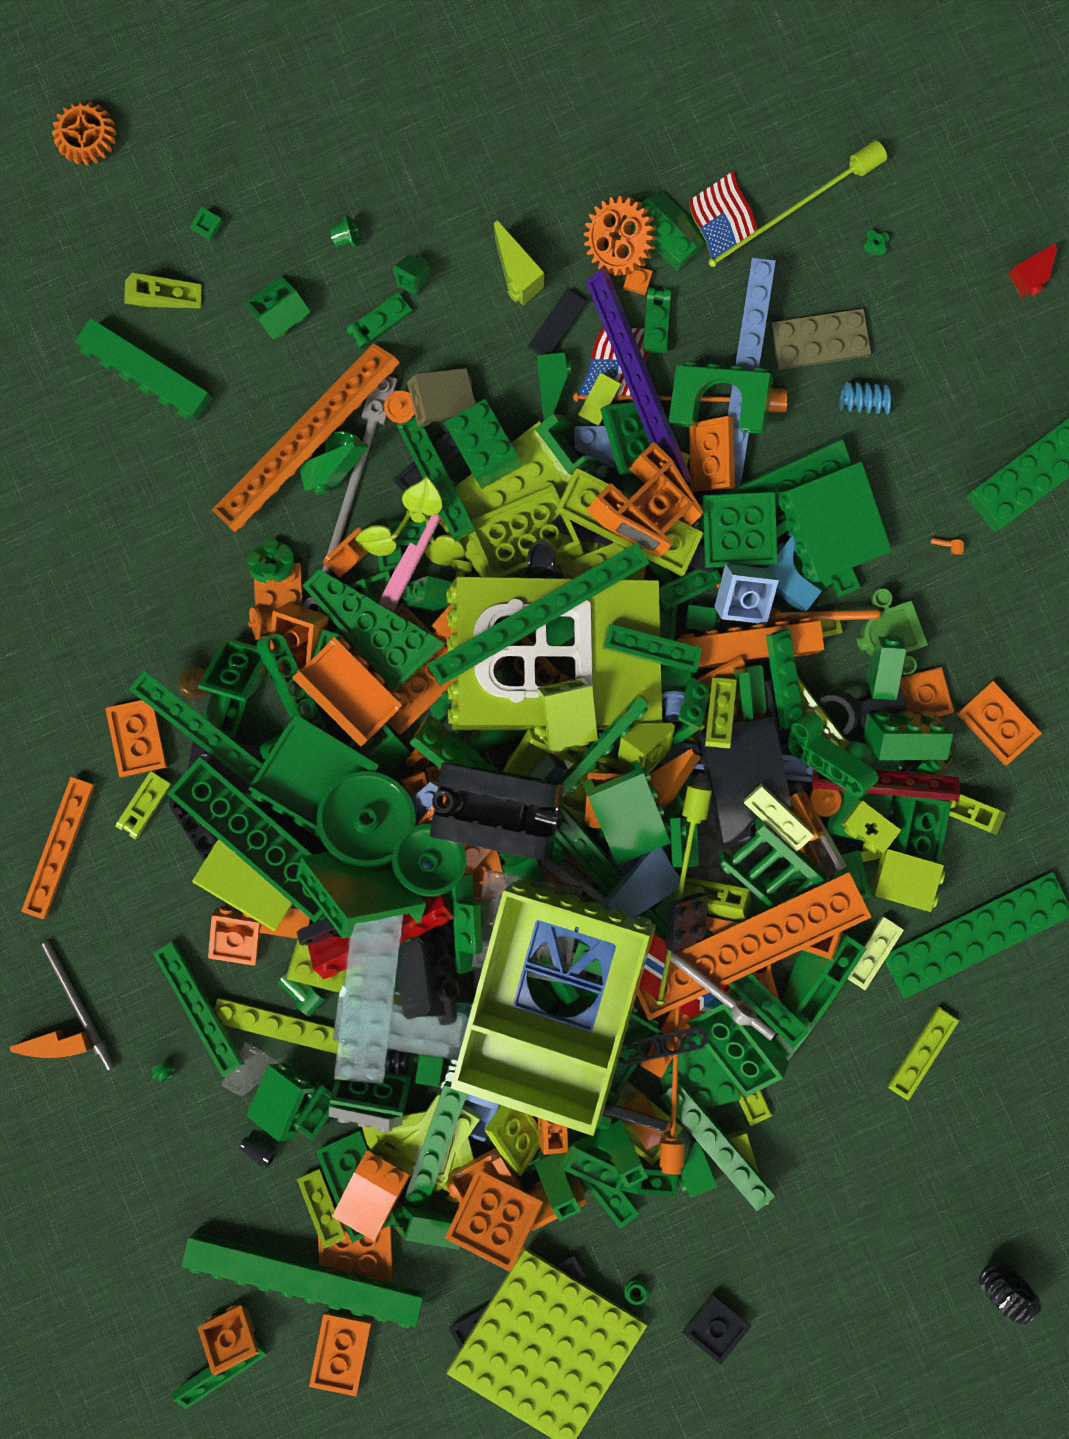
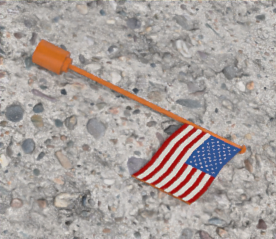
[573,328,787,412]

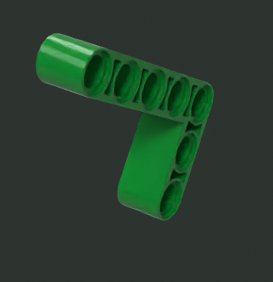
[257,634,327,762]

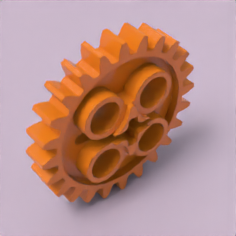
[584,196,657,275]

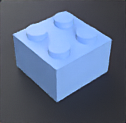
[715,564,779,624]

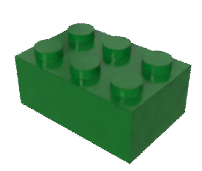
[444,399,523,489]
[863,711,953,760]

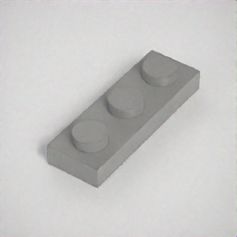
[329,1105,403,1132]

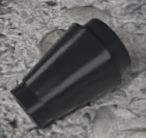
[239,1136,277,1167]

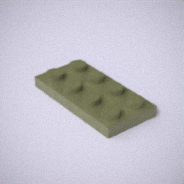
[770,309,871,370]

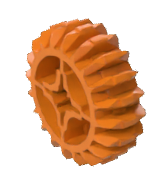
[52,100,117,166]

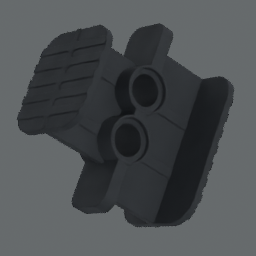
[396,934,484,1026]

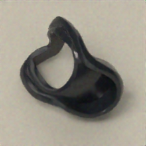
[526,539,564,579]

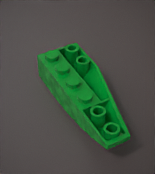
[771,933,867,1060]

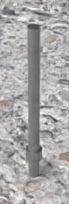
[41,941,116,1071]

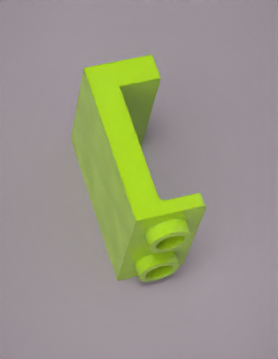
[537,677,598,751]
[870,849,945,912]

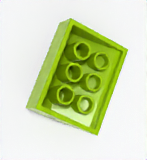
[471,485,583,578]
[192,839,293,931]

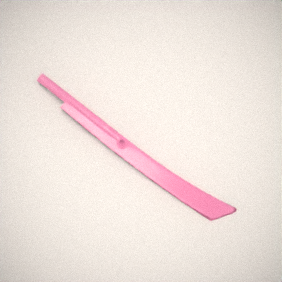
[337,515,441,733]

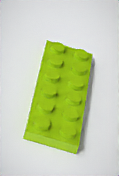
[555,468,703,576]

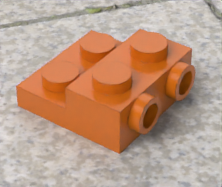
[208,905,262,966]
[197,1304,259,1375]

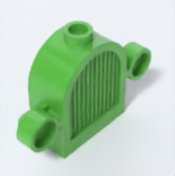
[857,589,928,675]

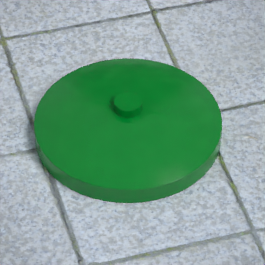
[317,771,416,868]

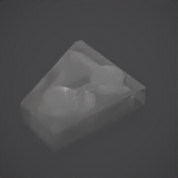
[221,1041,285,1097]

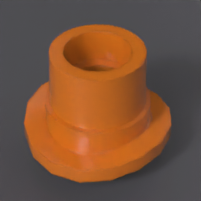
[384,391,415,424]
[248,607,273,640]
[808,788,842,817]

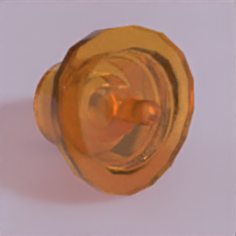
[178,667,209,699]

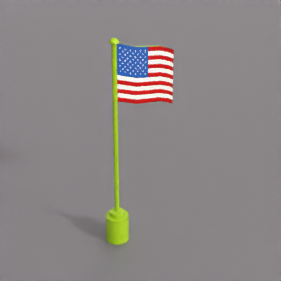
[689,140,887,267]

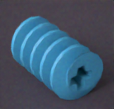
[839,382,891,415]

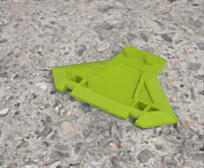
[362,1091,481,1203]

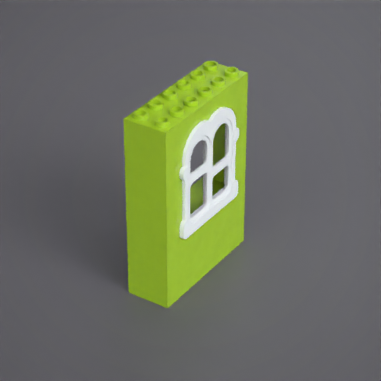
[446,577,662,730]

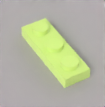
[744,784,814,852]
[848,917,904,990]

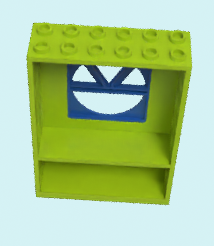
[451,879,656,1136]

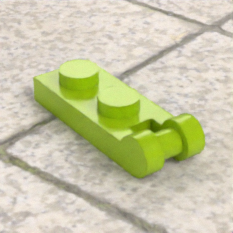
[115,771,172,840]

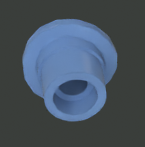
[662,691,685,722]

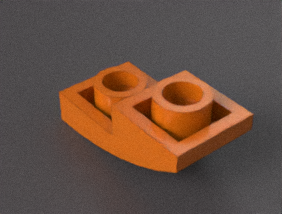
[622,1093,667,1150]

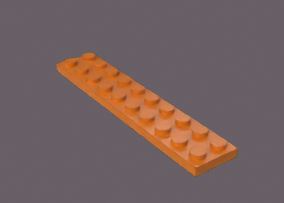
[212,343,399,532]
[637,873,871,1020]

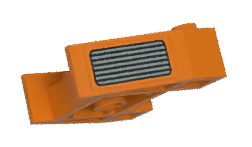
[586,442,704,558]

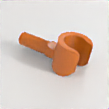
[931,538,964,555]

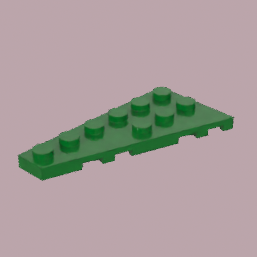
[302,569,447,692]

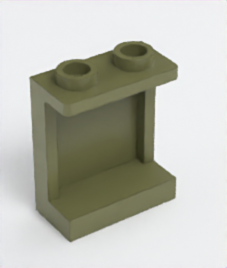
[407,369,477,427]

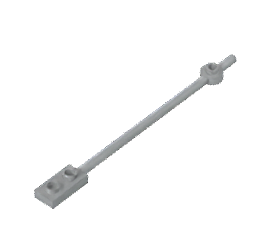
[303,376,398,615]
[537,858,776,1041]

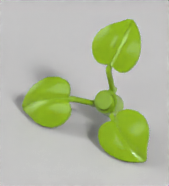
[355,476,466,566]

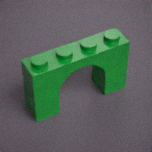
[669,362,774,435]
[534,1120,648,1221]

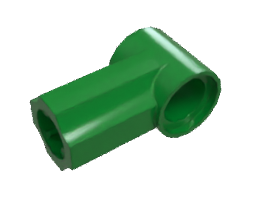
[278,973,327,1016]

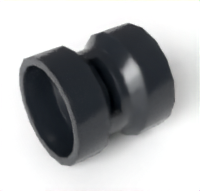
[480,744,508,770]

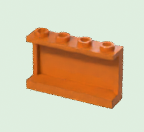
[292,637,403,746]

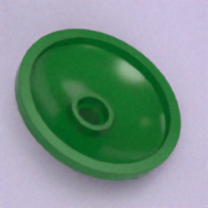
[392,824,466,896]

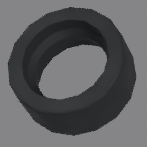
[817,690,861,736]

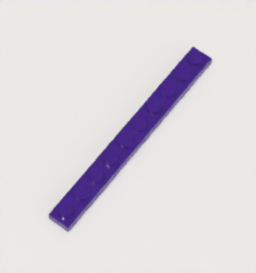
[586,269,692,484]

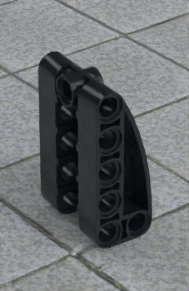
[697,716,792,849]
[429,762,565,860]

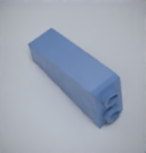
[601,847,680,918]

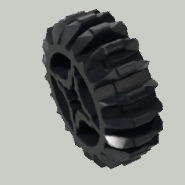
[978,1261,1042,1325]

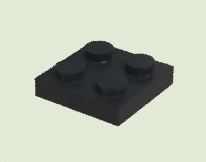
[666,892,708,952]
[682,1293,751,1365]

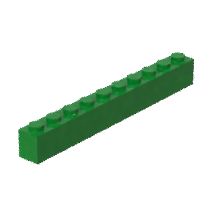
[181,1232,426,1328]

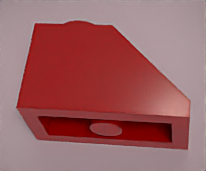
[1008,244,1057,298]

